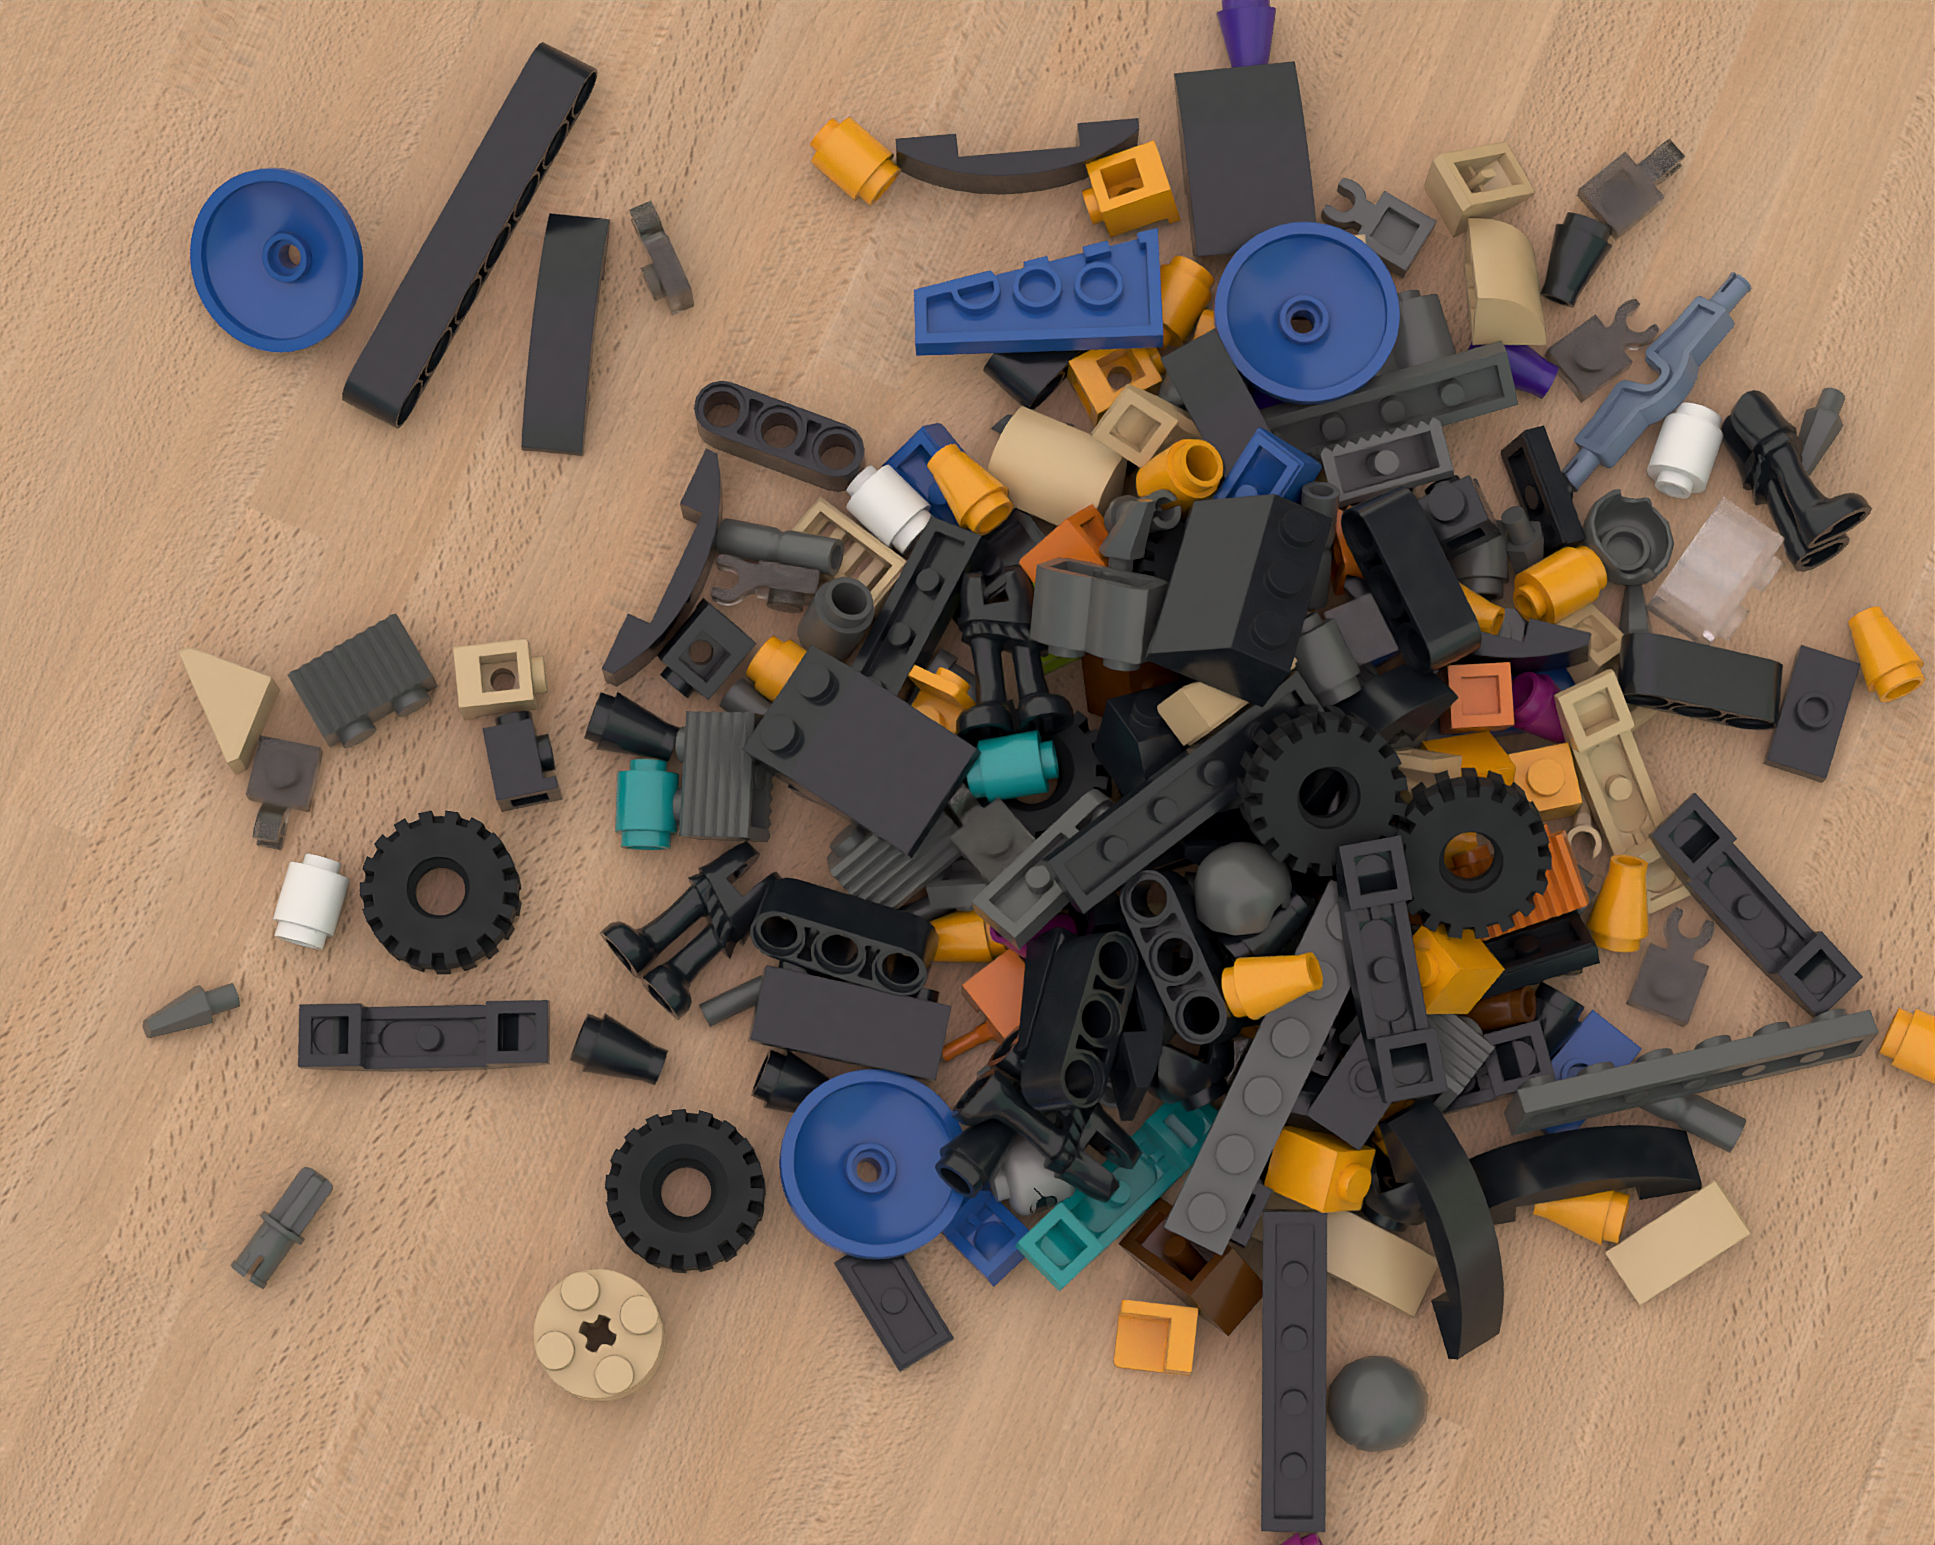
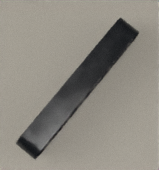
[342,42,598,428]

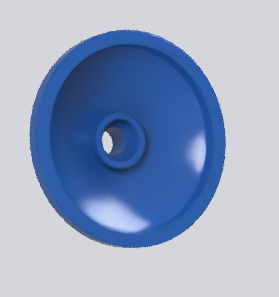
[190,167,363,353]
[1214,222,1400,405]
[779,1069,964,1259]

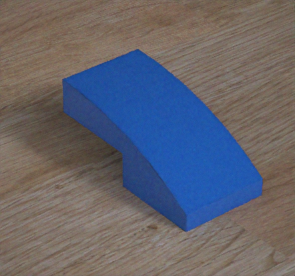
[941,1190,1030,1287]

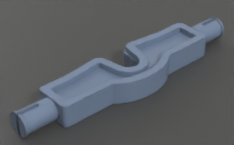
[1561,272,1752,493]

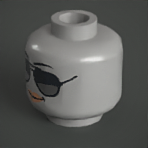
[991,1134,1076,1216]

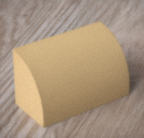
[1463,218,1547,345]
[987,406,1128,526]

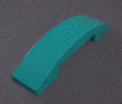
[1015,1101,1218,1292]

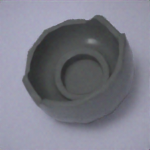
[1580,489,1674,586]
[1194,842,1292,935]
[1327,1356,1428,1452]

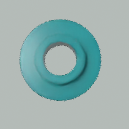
[967,730,1059,802]
[615,759,679,850]

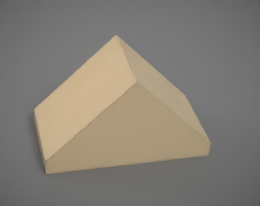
[1424,142,1536,238]
[178,647,280,775]

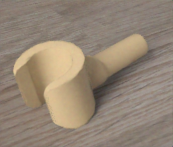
[1566,779,1602,860]

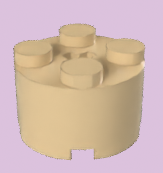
[534,1269,666,1403]

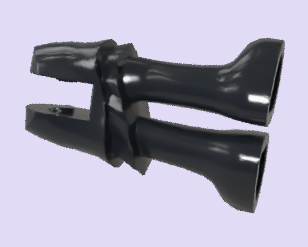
[1720,390,1872,572]
[956,564,1075,746]
[600,841,782,1020]
[951,1025,1143,1203]

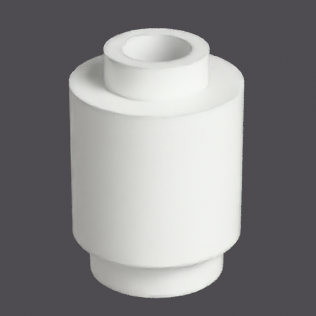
[1647,402,1723,499]
[846,465,933,556]
[273,854,350,950]

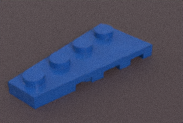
[914,228,1163,356]

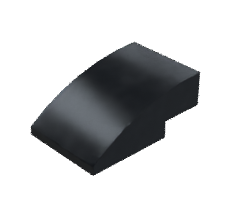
[1174,61,1316,257]

